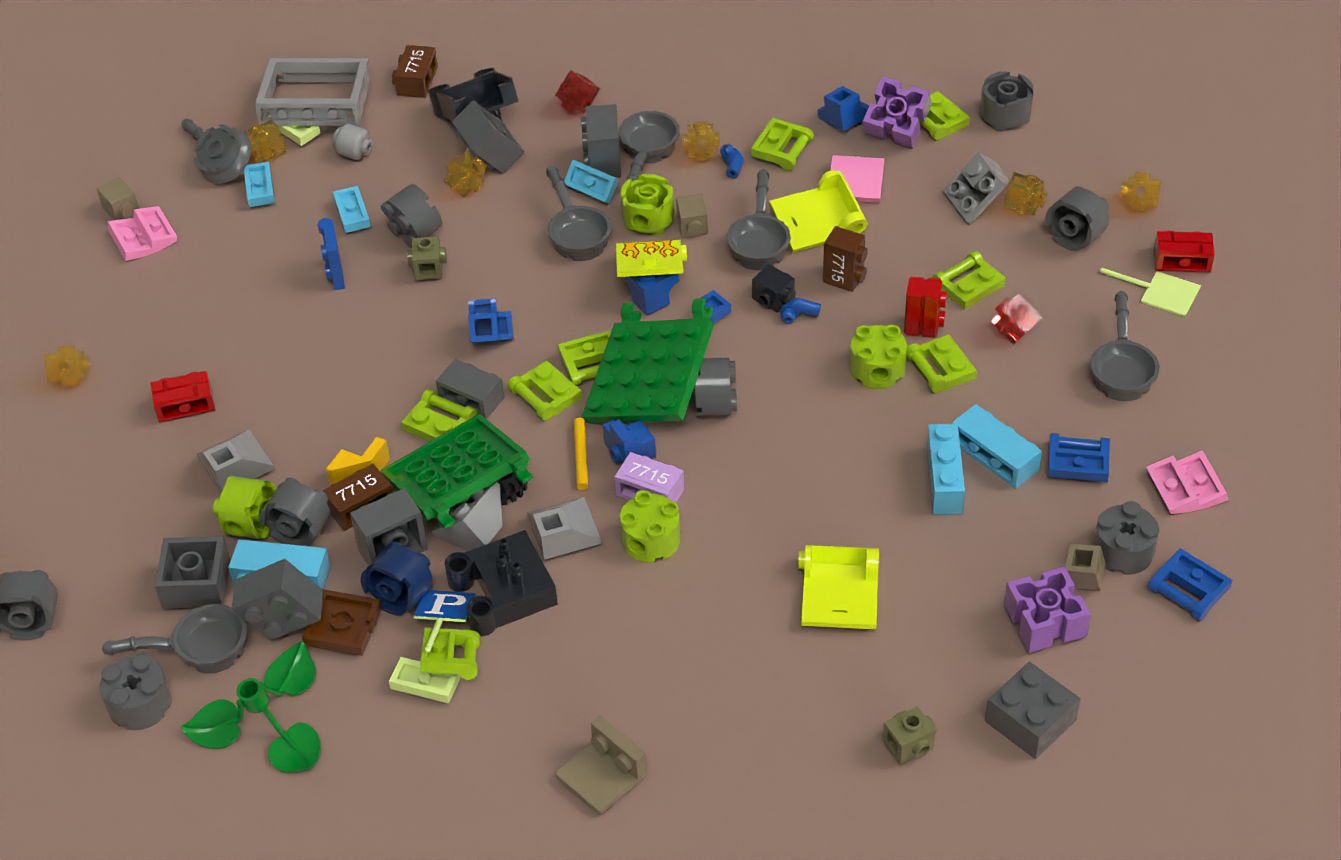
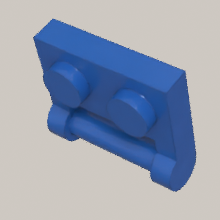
[317,218,345,290]
[1048,433,1110,482]
[1147,548,1232,621]

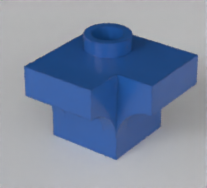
[818,86,869,131]
[623,274,679,315]
[468,298,514,342]
[603,419,656,466]

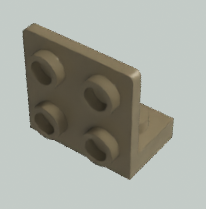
[556,715,647,815]

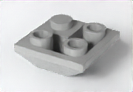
[943,152,1009,224]
[197,430,275,493]
[431,482,503,551]
[527,497,602,560]

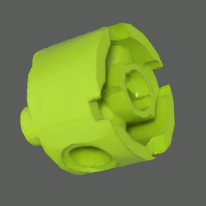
[621,174,674,235]
[850,325,907,389]
[213,476,277,539]
[620,490,681,563]

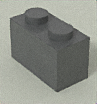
[436,359,505,419]

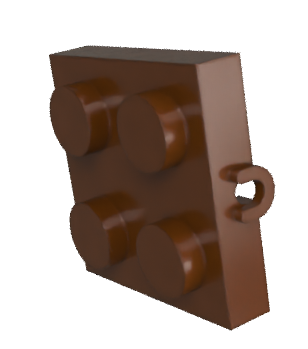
[302,589,382,656]

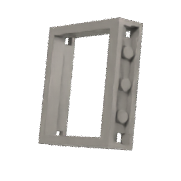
[255,58,370,126]

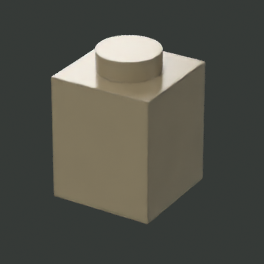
[97,177,139,220]
[676,193,708,238]
[1065,543,1106,591]

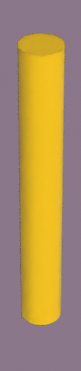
[573,418,588,491]

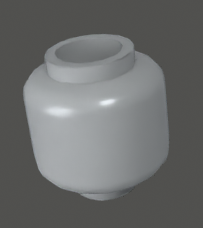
[333,123,373,160]

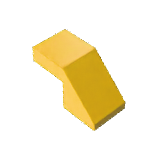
[326,437,390,486]

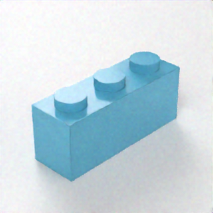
[952,404,1042,489]
[926,424,965,515]
[228,539,331,589]

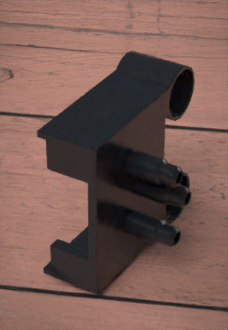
[428,68,519,121]
[444,530,558,636]

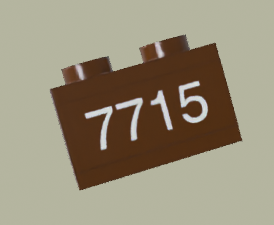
[392,45,438,98]
[823,226,868,292]
[322,464,393,531]

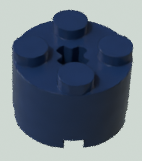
[360,542,433,615]

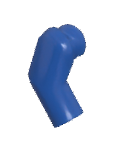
[720,144,744,179]
[780,297,821,323]

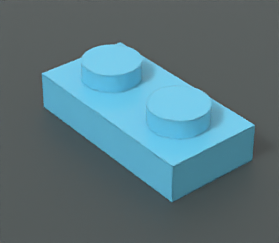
[564,160,620,203]
[244,162,275,207]
[333,186,371,233]

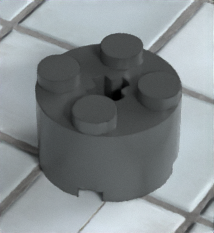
[980,71,1033,131]
[380,184,443,248]
[1045,186,1109,251]
[695,357,737,416]
[259,478,330,547]
[1093,501,1159,575]
[0,570,58,640]
[100,653,172,730]

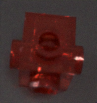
[555,70,600,114]
[991,294,1042,345]

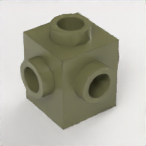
[407,236,447,280]
[883,706,936,764]

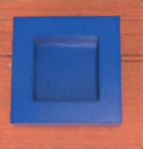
[701,290,732,323]

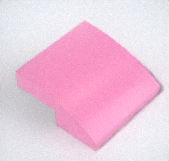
[830,155,884,203]
[107,206,177,261]
[1146,450,1229,514]

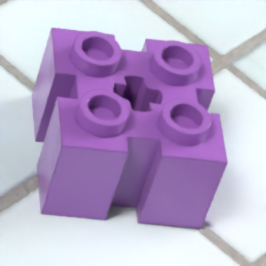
[863,76,932,149]
[1004,567,1091,653]

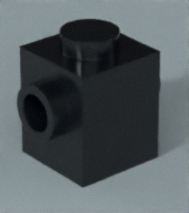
[752,264,796,313]

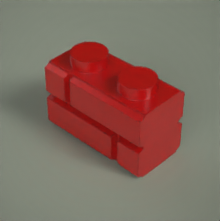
[1154,230,1215,272]
[904,276,947,338]
[150,370,215,422]

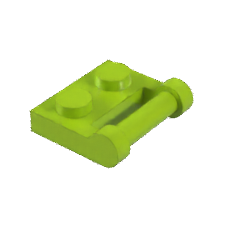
[919,91,970,141]
[751,118,814,171]
[932,250,1006,310]
[558,330,611,386]
[907,334,977,393]
[507,360,582,421]
[401,388,477,442]
[420,628,480,680]

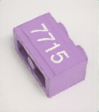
[615,452,684,502]

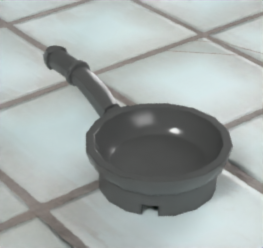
[619,111,680,181]
[181,119,252,184]
[546,166,612,261]
[726,169,791,270]
[1090,291,1160,401]
[102,604,247,673]

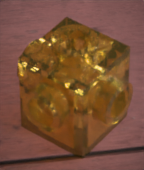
[244,120,286,163]
[683,121,720,160]
[444,149,487,197]
[1004,172,1047,216]
[1120,172,1161,211]
[44,346,90,386]

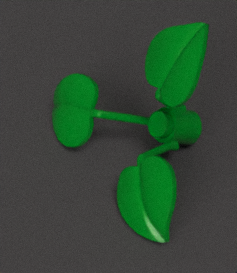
[181,641,321,773]

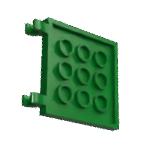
[581,298,714,423]
[380,413,534,529]

